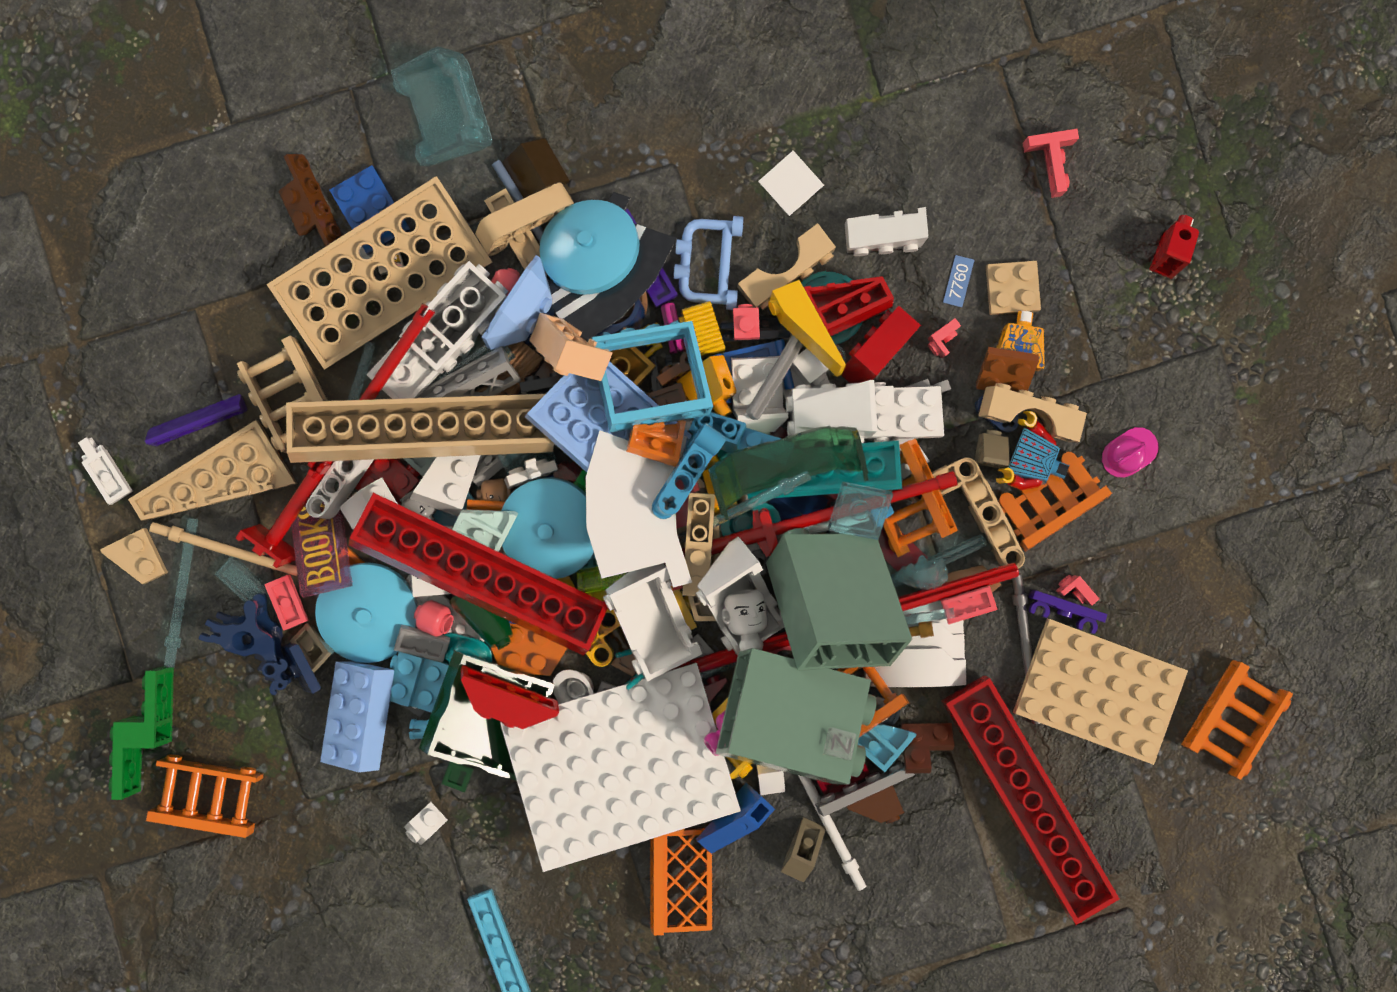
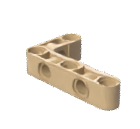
[909,458,1025,569]

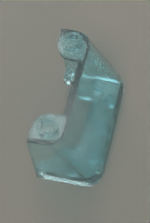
[391,46,492,167]

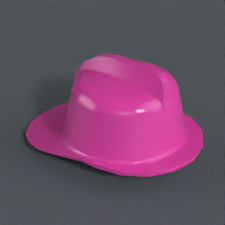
[1102,427,1158,477]

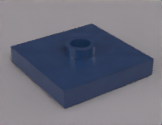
[281,643,321,694]

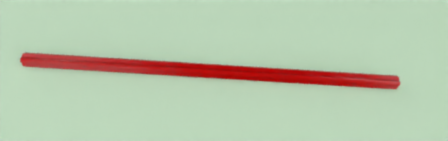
[631,563,1019,681]

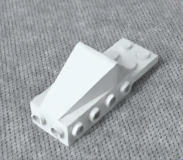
[367,261,509,399]
[786,380,944,447]

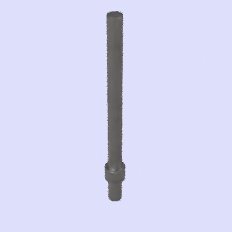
[1012,574,1040,724]

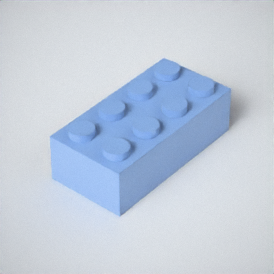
[320,661,394,772]

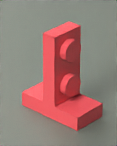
[1023,129,1079,198]

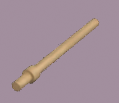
[149,522,300,576]

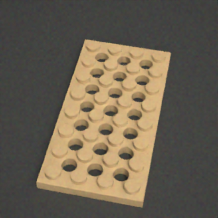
[266,176,493,370]

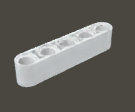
[306,459,374,519]

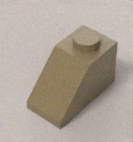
[975,430,1009,468]
[781,817,826,882]

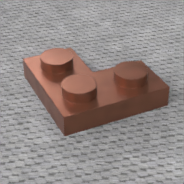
[901,723,954,774]

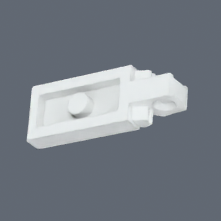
[78,437,133,505]

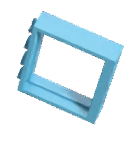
[592,320,713,433]

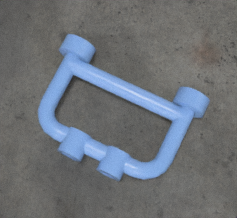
[674,216,743,310]

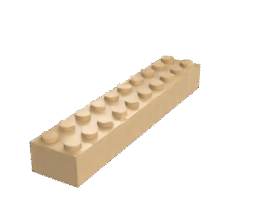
[286,394,554,463]

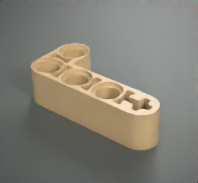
[475,183,574,256]

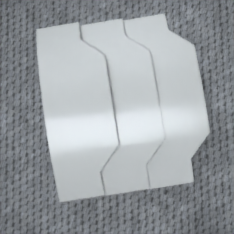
[864,600,966,687]

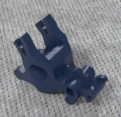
[198,593,293,695]

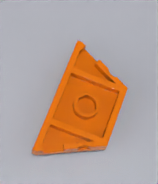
[491,623,567,676]

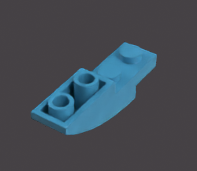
[689,412,794,469]

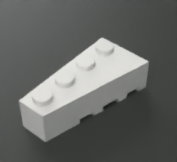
[410,455,480,516]

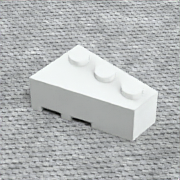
[845,207,928,256]

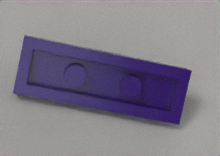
[1028,589,1108,634]

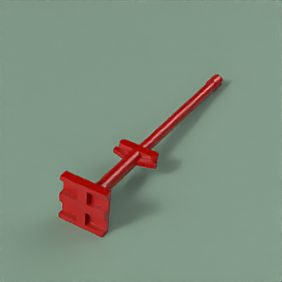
[236,303,435,568]
[665,471,958,591]

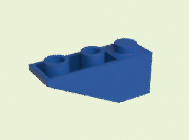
[695,783,775,854]

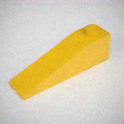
[768,280,846,377]

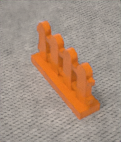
[999,452,1112,552]

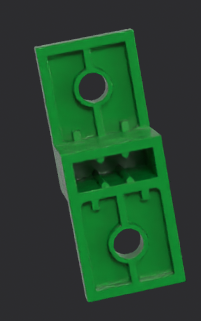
[109,667,174,800]

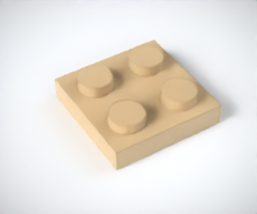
[986,261,1041,315]

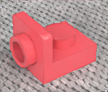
[927,318,961,358]
[1056,575,1099,606]

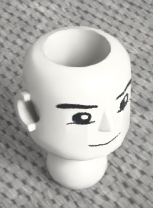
[722,590,769,651]

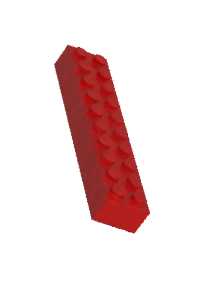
[348,492,608,655]
[941,675,1120,925]

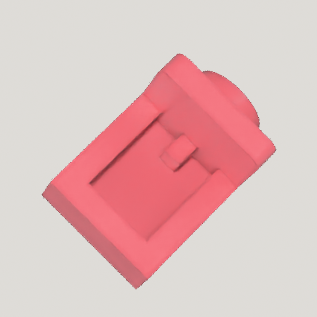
[733,304,760,340]

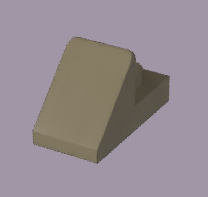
[290,623,334,672]

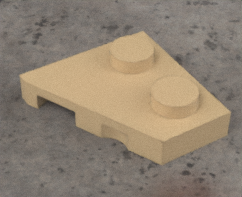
[100,528,168,584]

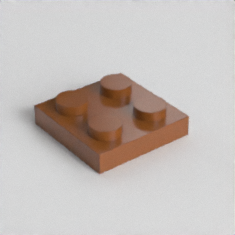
[976,347,1039,392]

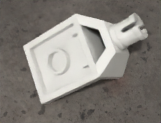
[731,356,788,435]

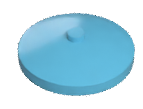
[539,200,640,295]
[501,477,594,579]
[315,563,418,663]

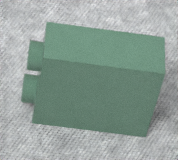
[766,528,912,670]
[715,648,876,784]

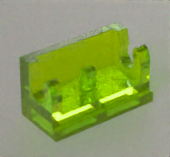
[577,567,628,594]

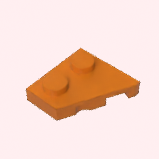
[626,420,686,467]

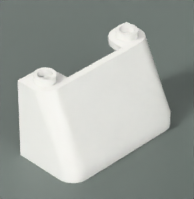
[696,537,785,655]
[603,563,702,681]

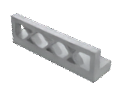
[417,346,521,398]

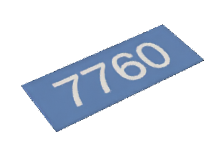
[943,255,974,307]

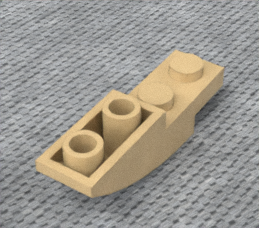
[682,493,715,596]

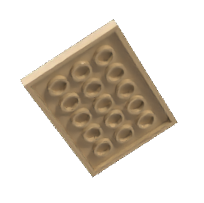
[1013,618,1188,765]

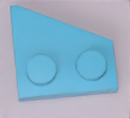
[858,723,917,772]

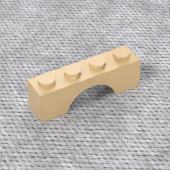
[737,223,836,310]
[979,383,1087,442]

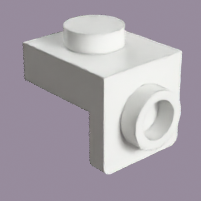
[404,802,447,845]

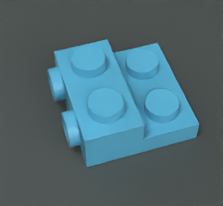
[390,652,449,713]

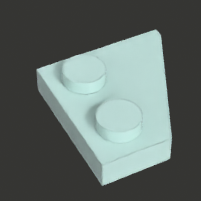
[452,510,518,552]

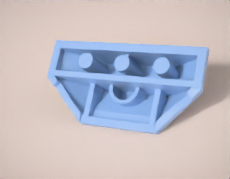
[482,255,553,350]

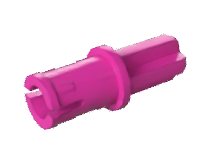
[661,303,685,354]

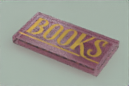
[291,502,353,598]

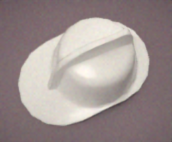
[553,669,594,704]

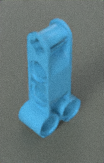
[652,423,727,519]

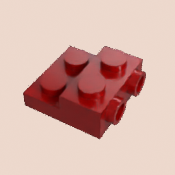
[355,458,421,505]

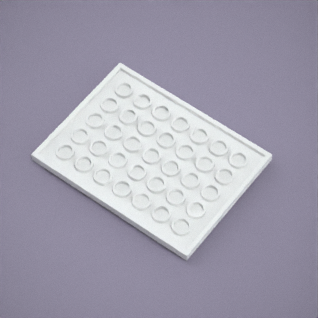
[500,663,740,872]

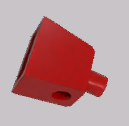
[1149,215,1199,279]

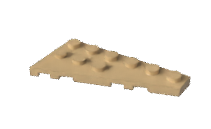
[128,420,298,521]

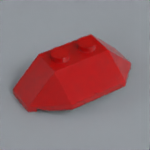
[461,665,559,729]

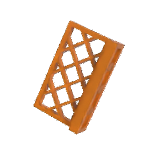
[650,828,712,936]

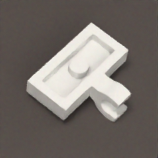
[504,458,558,489]

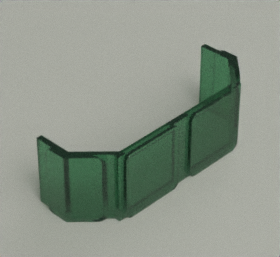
[708,425,868,521]

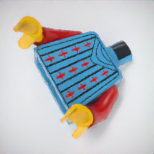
[996,411,1070,490]

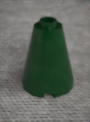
[449,596,513,650]

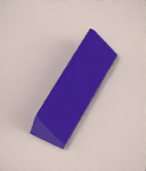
[145,394,248,446]

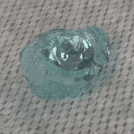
[896,555,948,590]

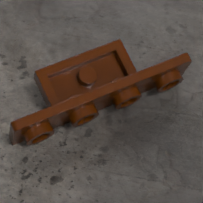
[278,154,342,246]

